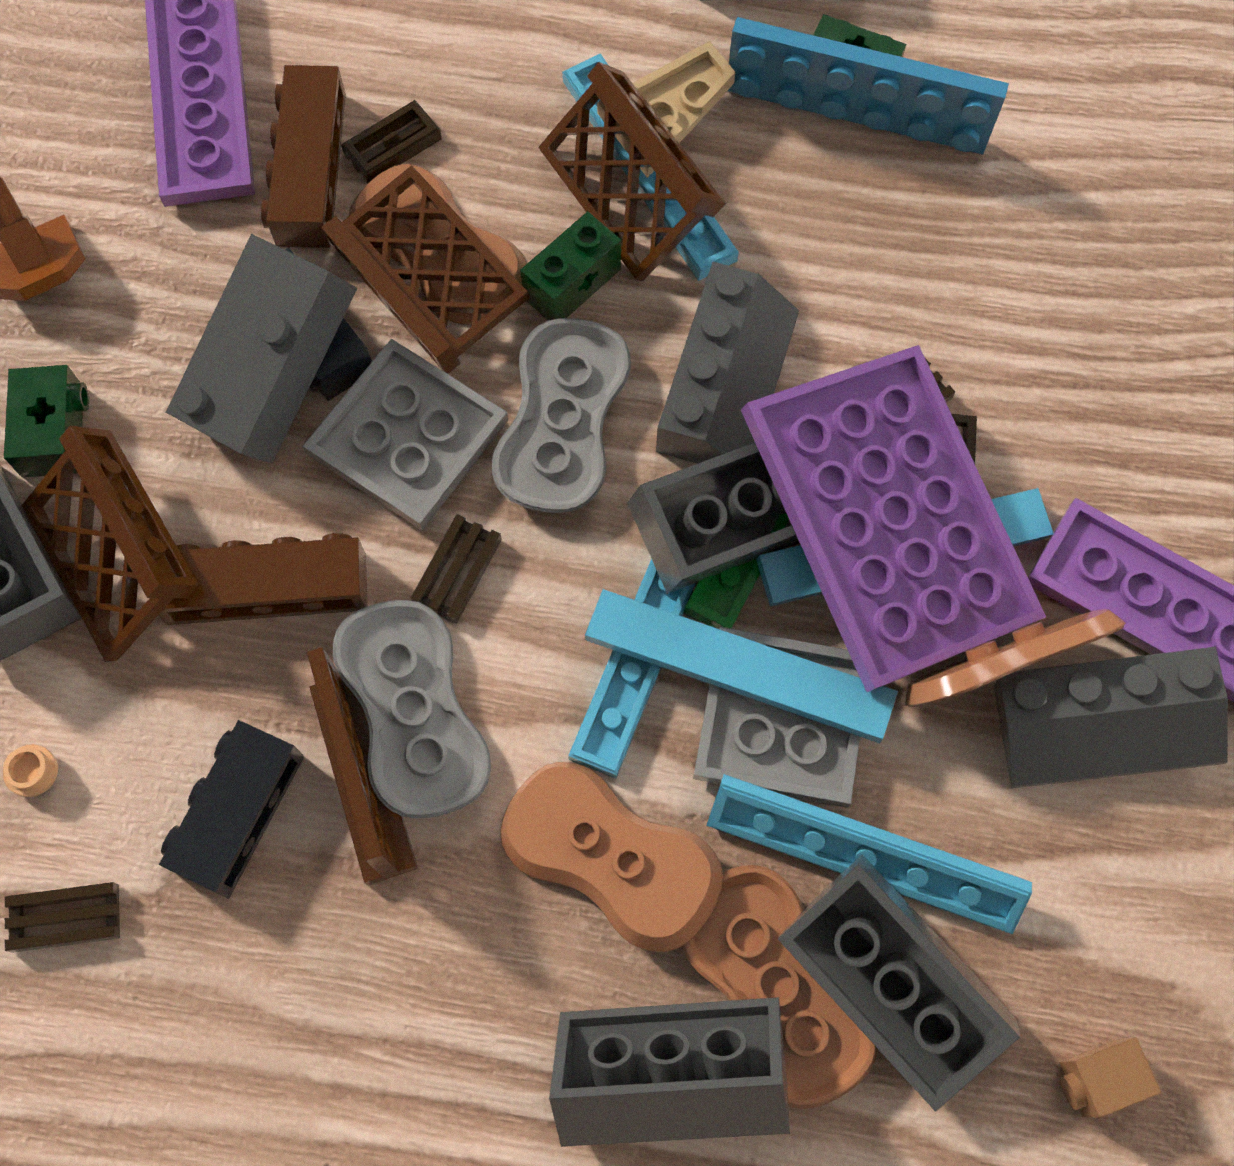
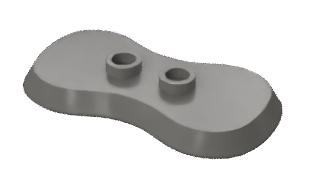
[492,318,631,513]
[333,600,491,818]

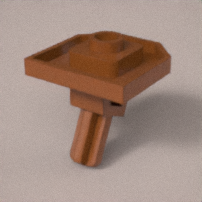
[0,176,86,301]

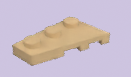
[597,41,735,178]

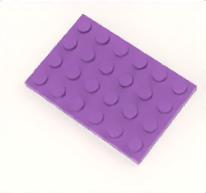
[741,345,1046,692]

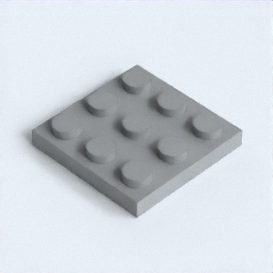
[303,338,508,530]
[693,627,860,808]

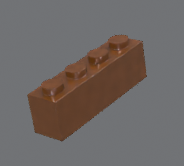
[261,65,346,248]
[158,533,367,625]

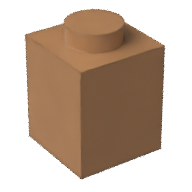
[1059,1037,1162,1118]

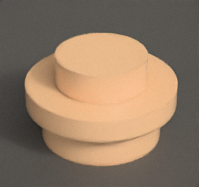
[3,744,58,797]

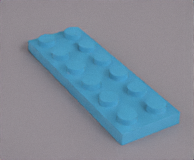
[728,17,1009,155]

